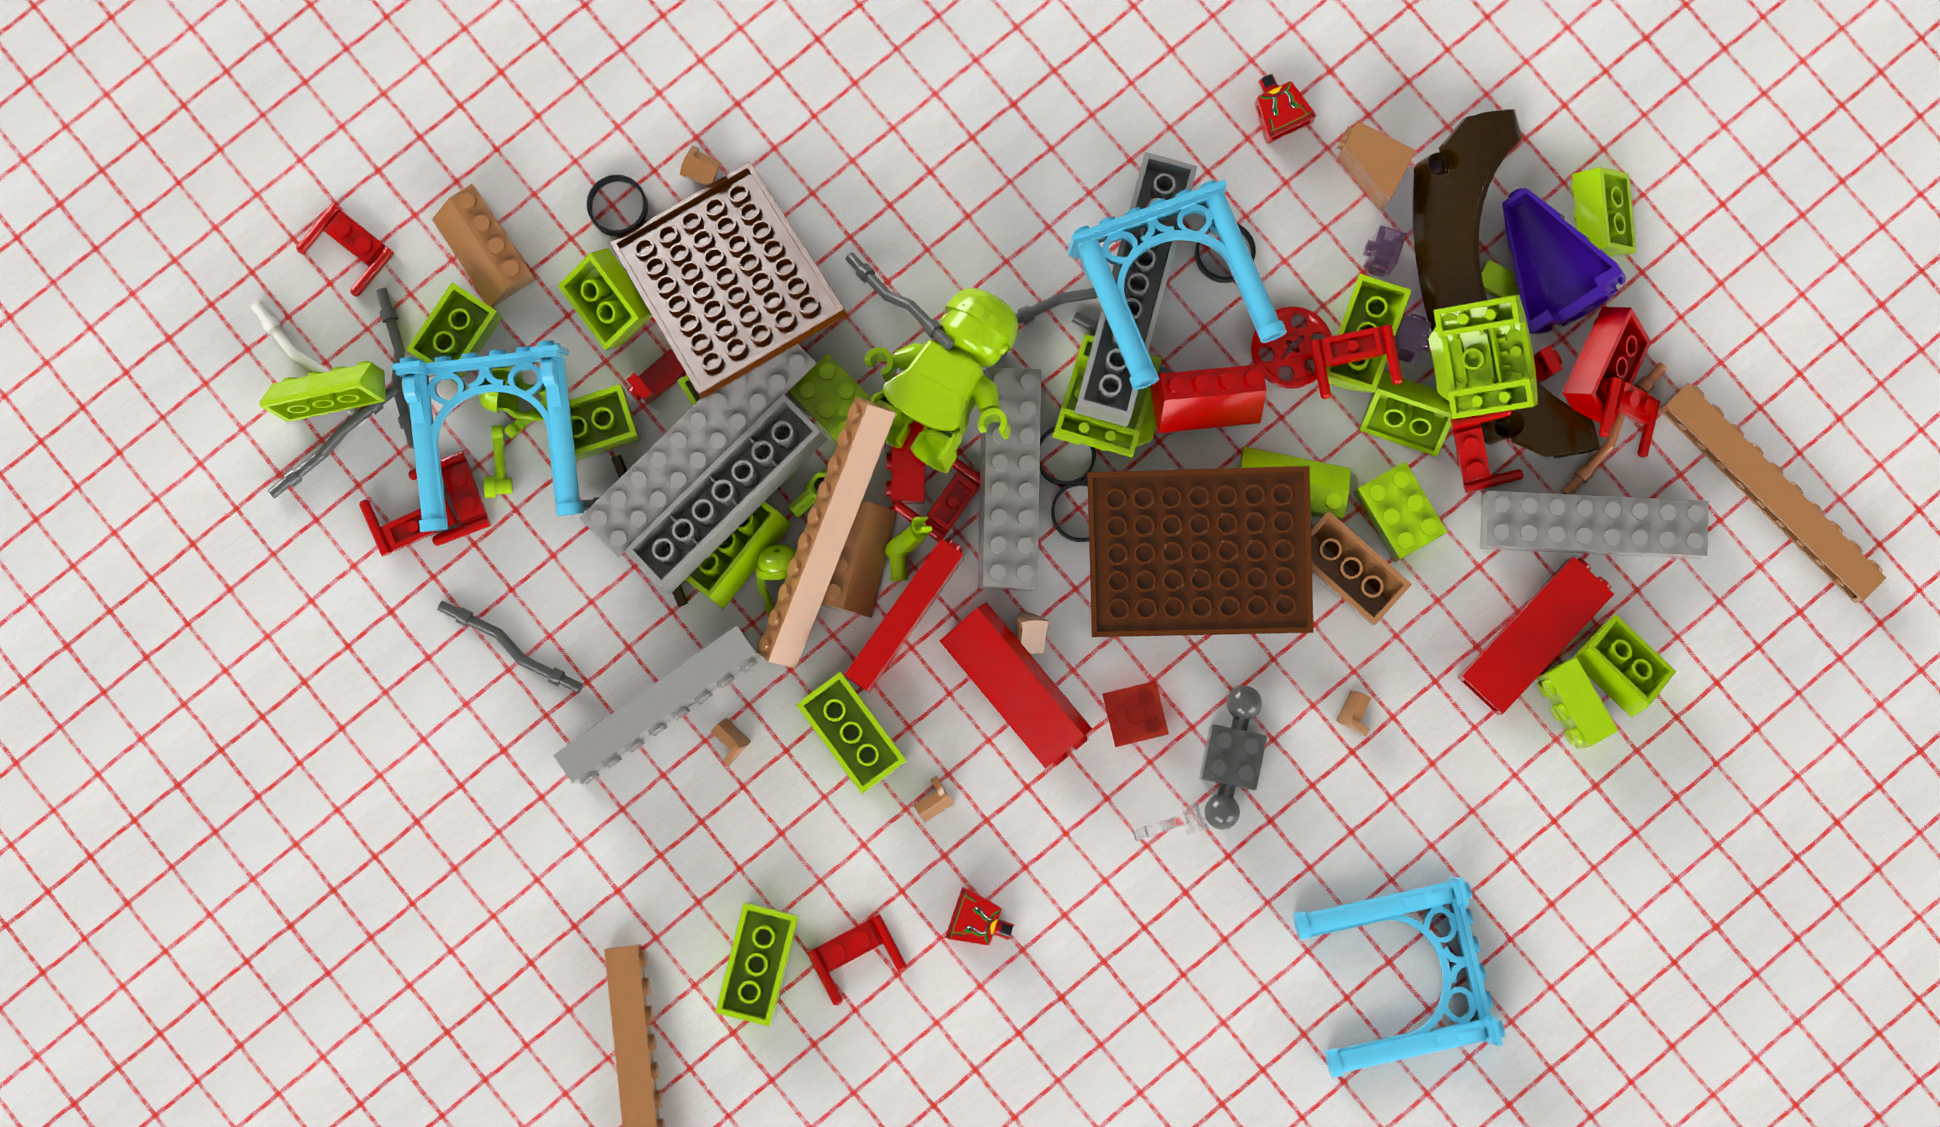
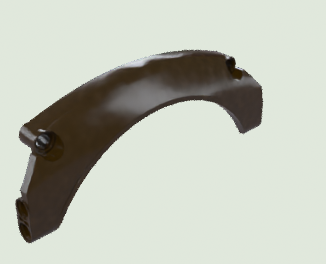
[1413,109,1600,459]

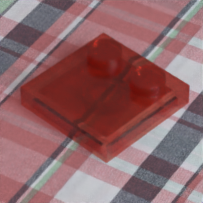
[1102,681,1170,747]

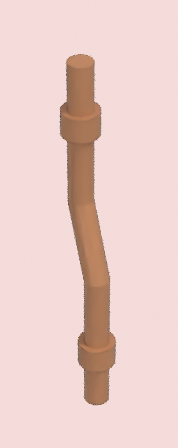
[1561,362,1667,495]

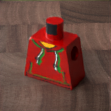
[1255,74,1316,144]
[945,887,1014,946]

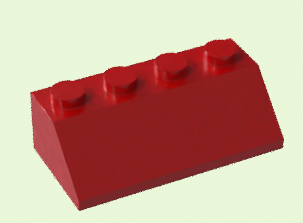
[1562,307,1651,428]
[1150,364,1267,434]

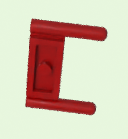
[296,204,394,297]
[1310,325,1403,399]
[1599,377,1660,458]
[1450,410,1524,493]
[408,450,491,546]
[893,458,980,542]
[359,494,457,557]
[807,914,907,1006]

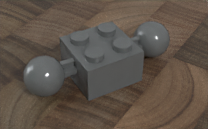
[1199,686,1267,830]

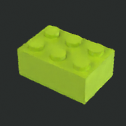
[557,248,653,350]
[406,282,503,385]
[789,353,871,444]
[547,384,641,461]
[1353,461,1448,563]
[1573,614,1677,718]
[1536,657,1619,749]

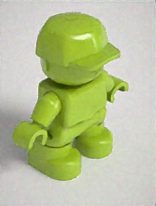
[864,288,1018,473]

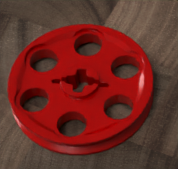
[1251,306,1332,389]

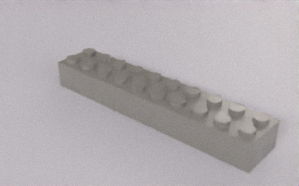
[1074,152,1198,427]
[579,344,816,557]

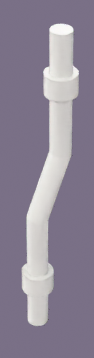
[251,301,367,426]

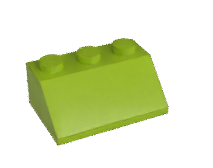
[1571,167,1637,256]
[1359,371,1452,457]

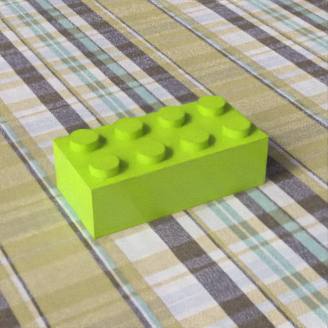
[796,671,907,794]
[715,902,800,1027]

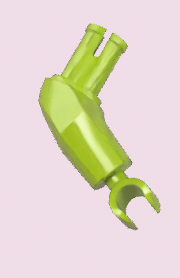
[885,516,932,581]

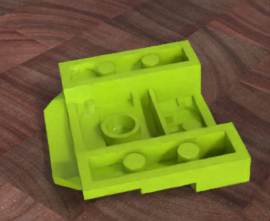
[1428,295,1538,419]
[1052,334,1162,458]

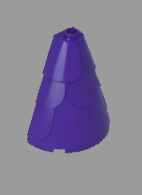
[1502,187,1626,334]

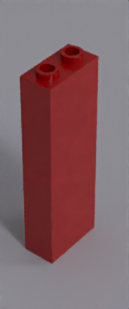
[844,539,964,693]
[1457,556,1614,715]
[940,602,1092,769]

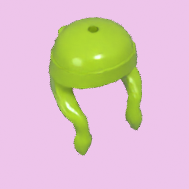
[479,368,545,421]
[756,544,796,615]

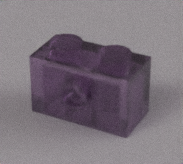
[1363,225,1407,277]
[1395,314,1431,365]

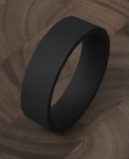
[587,175,648,237]
[1195,223,1256,283]
[1040,426,1096,486]
[1051,481,1089,542]

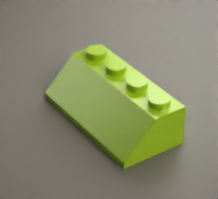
[1326,274,1412,393]
[259,361,386,422]
[1239,446,1351,521]
[685,501,791,610]

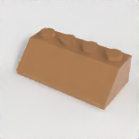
[432,184,536,307]
[821,500,897,618]
[1311,511,1412,626]

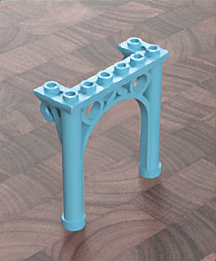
[1067,180,1287,390]
[392,340,584,532]
[1293,877,1505,1078]

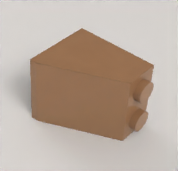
[1337,121,1416,211]

